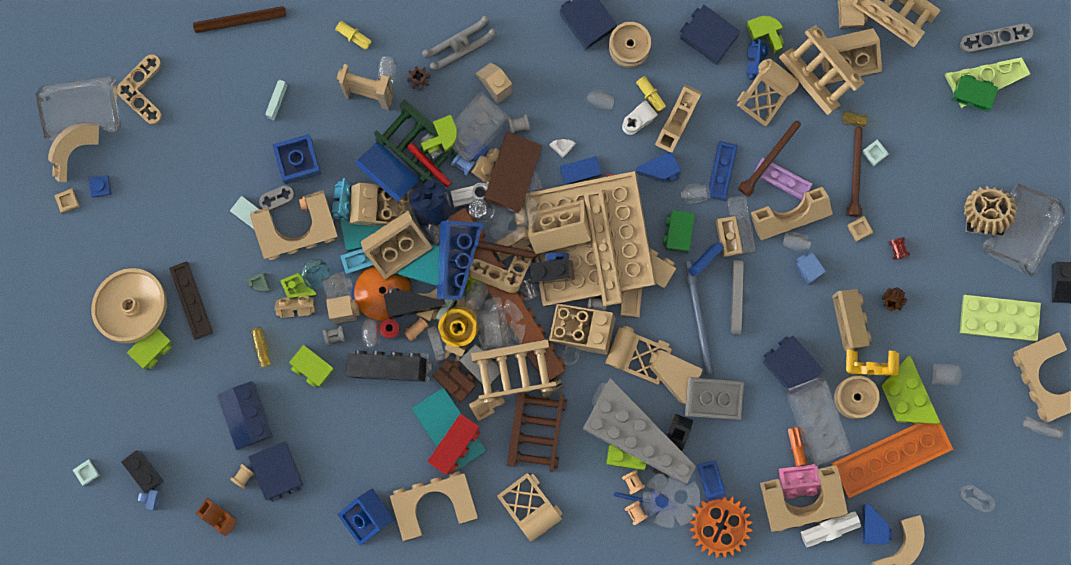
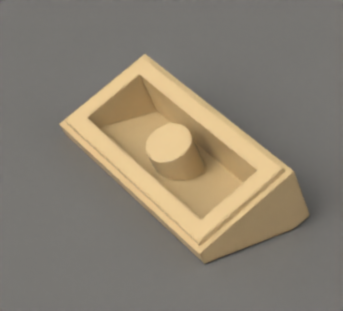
[715,216,743,258]

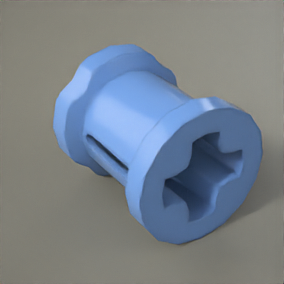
[451,151,476,176]

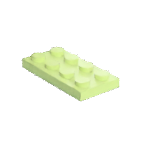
[960,295,1041,342]

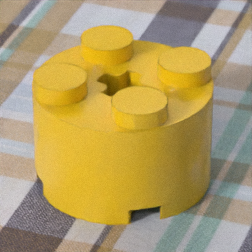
[438,305,480,347]

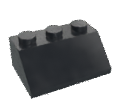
[1052,262,1071,303]

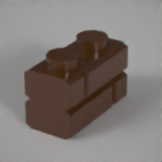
[432,359,476,403]

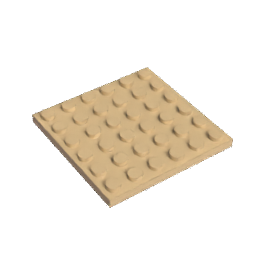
[525,171,656,307]

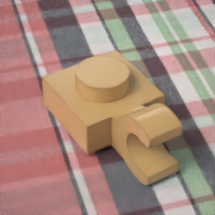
[471,148,500,183]
[469,390,505,421]

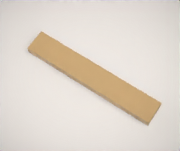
[584,189,624,306]

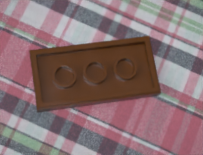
[483,131,542,214]

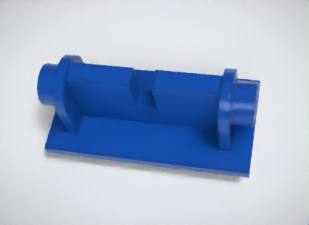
[747,39,768,80]

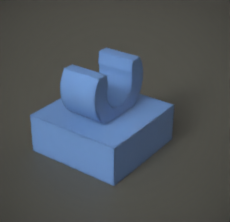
[138,489,161,510]

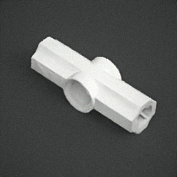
[450,182,489,208]
[800,511,861,548]

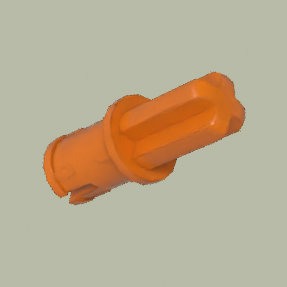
[788,427,808,466]

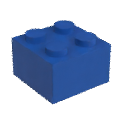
[272,134,322,185]

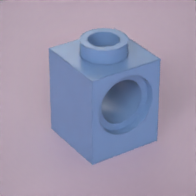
[795,253,826,284]

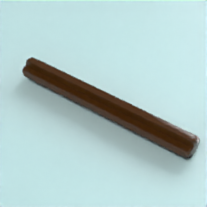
[193,6,286,33]

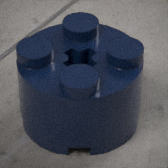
[409,180,453,226]

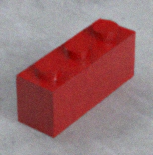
[427,414,481,475]

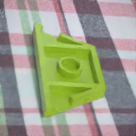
[882,356,940,425]

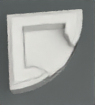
[549,139,576,158]

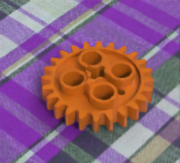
[689,497,752,558]

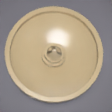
[91,268,167,344]

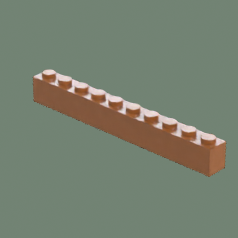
[446,208,566,382]

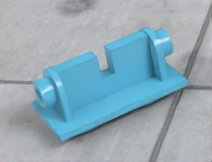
[331,178,353,221]

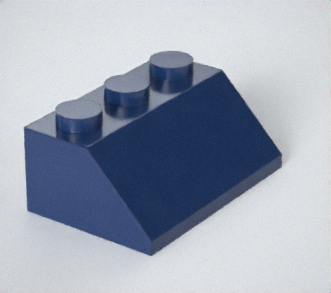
[217,381,273,450]

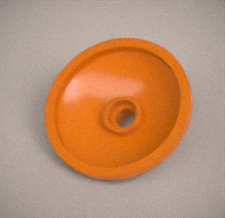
[354,266,411,322]

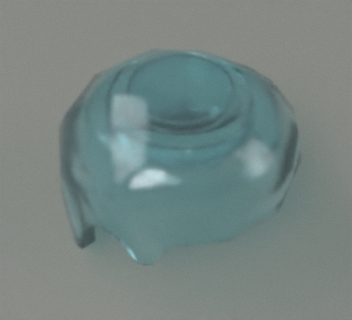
[301,259,331,289]

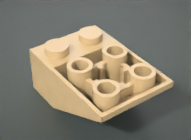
[350,183,413,226]
[549,304,616,355]

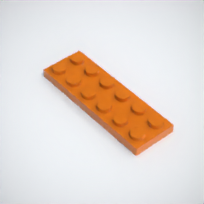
[831,418,954,499]

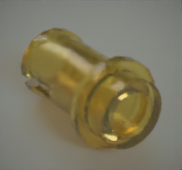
[842,110,867,127]

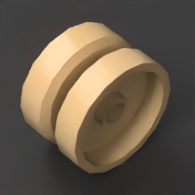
[609,22,651,68]
[834,376,880,419]

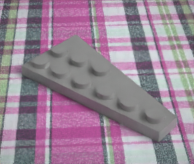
[583,378,696,484]

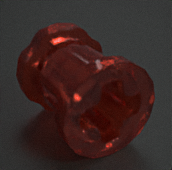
[888,237,910,260]

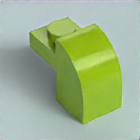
[746,16,784,54]
[421,115,457,154]

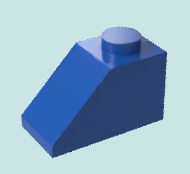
[636,152,681,183]
[863,504,892,544]

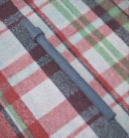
[685,261,713,375]

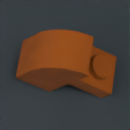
[196,498,237,537]

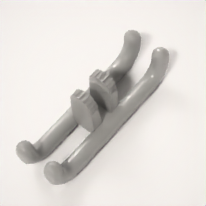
[422,16,497,70]

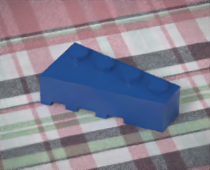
[437,221,484,300]

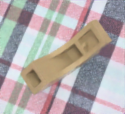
[655,84,702,153]
[48,123,99,182]
[871,515,925,565]

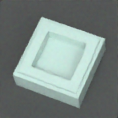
[862,139,889,167]
[73,459,101,486]

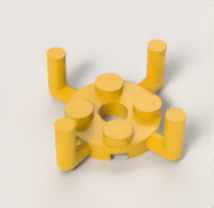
[846,350,899,376]

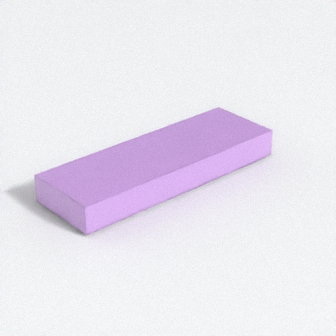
[753,157,813,201]

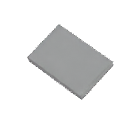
[685,377,744,420]

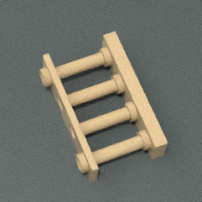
[852,0,941,47]
[779,25,865,115]
[337,64,394,111]
[471,340,556,403]

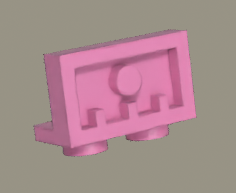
[778,464,821,499]

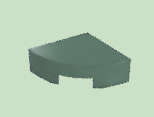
[245,272,270,292]

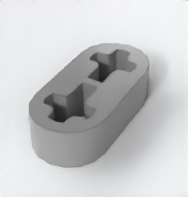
[259,185,295,211]

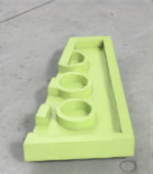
[944,57,1030,108]

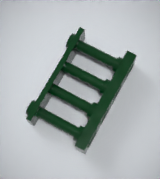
[374,99,462,183]

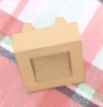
[445,344,469,362]

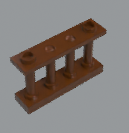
[507,392,567,472]

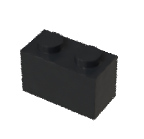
[530,259,575,284]
[121,450,164,493]

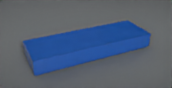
[707,141,738,201]

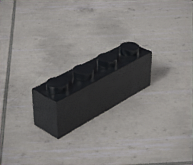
[346,350,427,382]

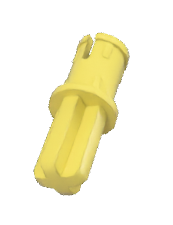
[335,20,372,50]
[636,76,666,112]

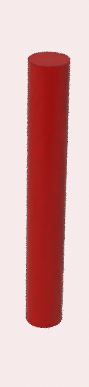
[407,142,452,188]

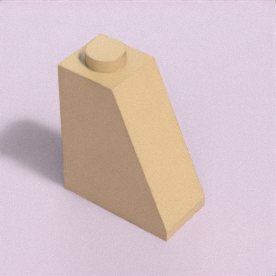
[475,63,513,104]
[650,350,703,405]

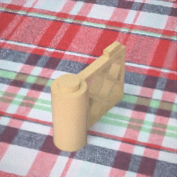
[737,59,799,127]
[605,325,672,385]
[497,473,563,542]

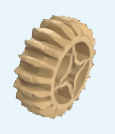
[964,185,1017,235]

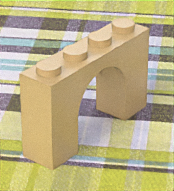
[250,190,338,260]
[1013,332,1071,423]
[760,465,848,532]
[390,471,478,541]

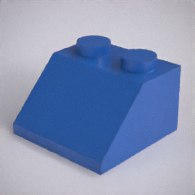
[338,489,395,546]

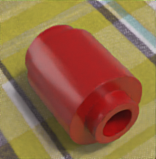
[380,319,400,340]

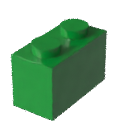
[951,75,998,112]
[663,210,695,254]

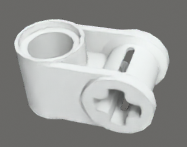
[622,101,658,135]

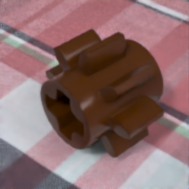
[407,66,430,90]
[882,287,908,311]

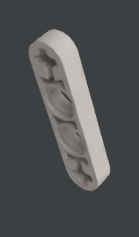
[959,24,1033,53]
[731,260,744,335]

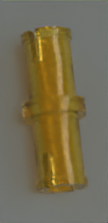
[250,327,272,368]

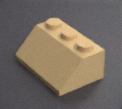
[819,28,882,84]
[528,200,591,254]
[361,211,433,279]
[832,289,871,352]

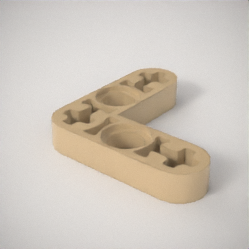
[117,54,162,125]
[468,246,533,293]

